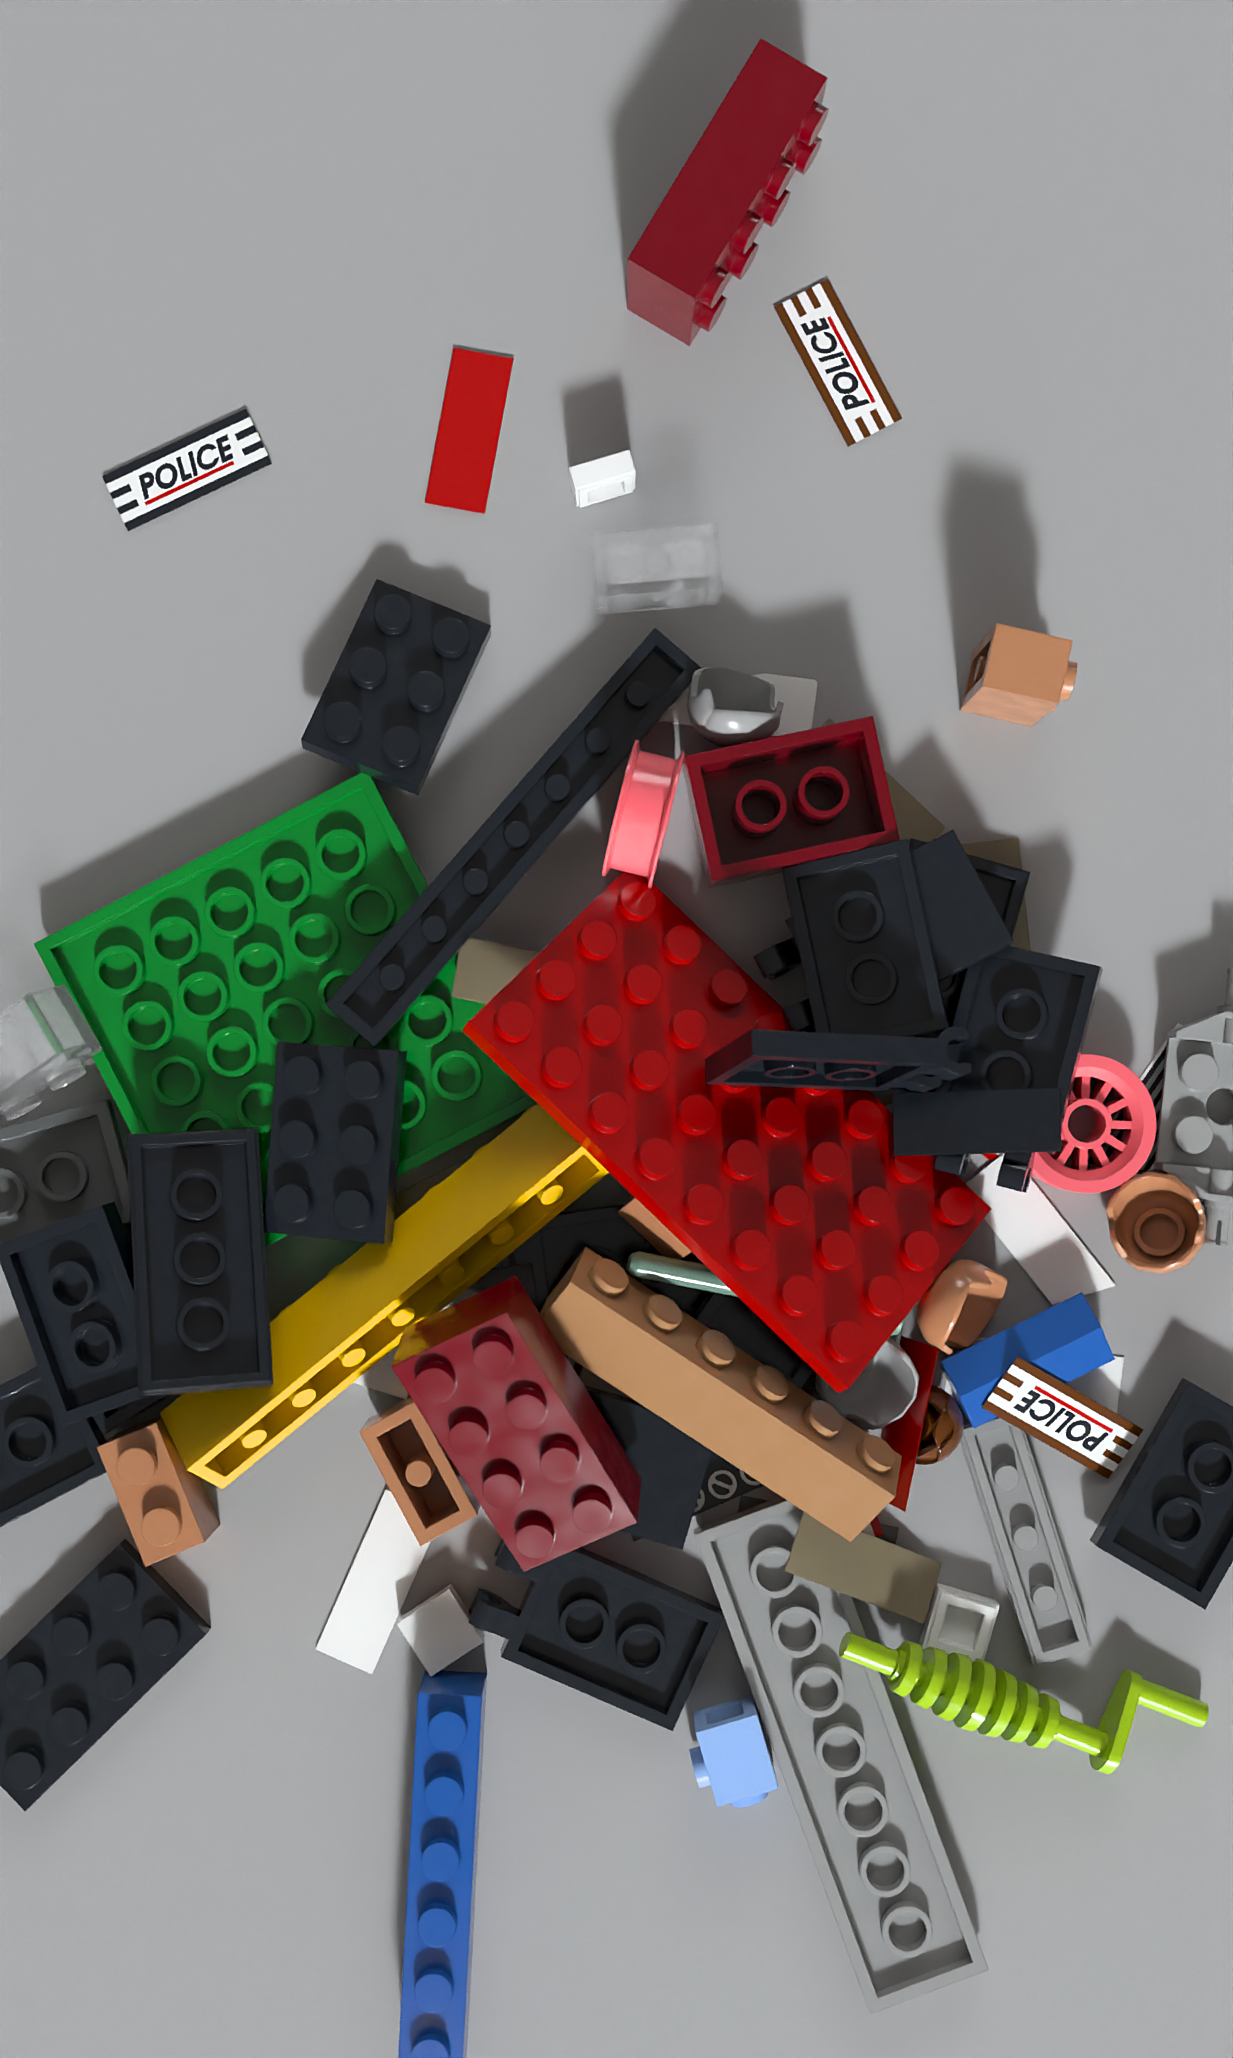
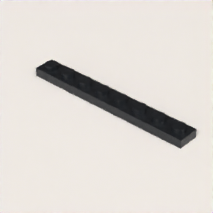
[325,628,701,1048]

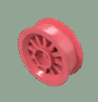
[602,739,685,888]
[1032,1054,1157,1193]

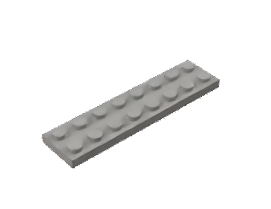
[693,1497,989,2014]

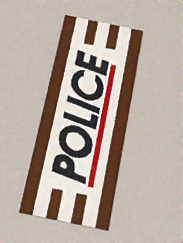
[774,279,902,447]
[982,1356,1144,1479]

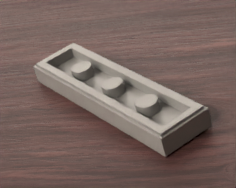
[960,1417,1094,1668]

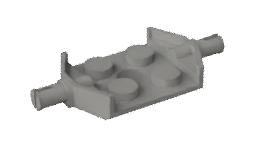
[1154,968,1233,1246]

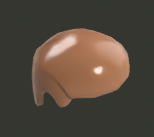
[1106,1171,1206,1274]
[916,1260,1008,1354]

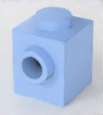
[689,1694,779,1808]

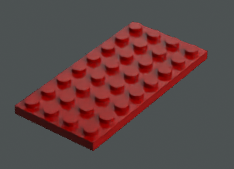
[462,871,991,1393]

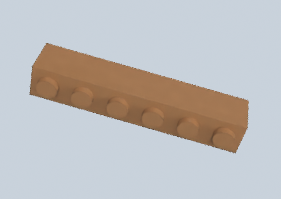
[540,1247,902,1542]

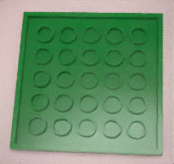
[34,773,537,1247]

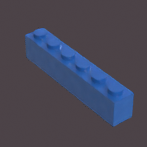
[398,1670,487,2058]

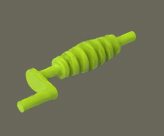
[839,1632,1209,1774]

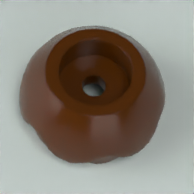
[916,1385,964,1465]

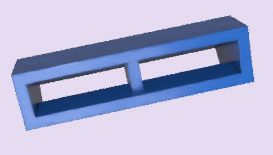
[940,1292,1115,1428]

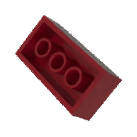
[627,38,829,346]
[391,1276,642,1572]

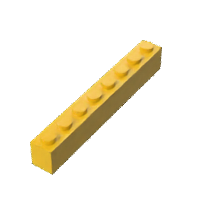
[160,1103,609,1489]

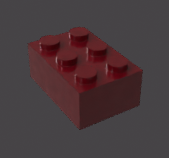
[682,716,900,888]

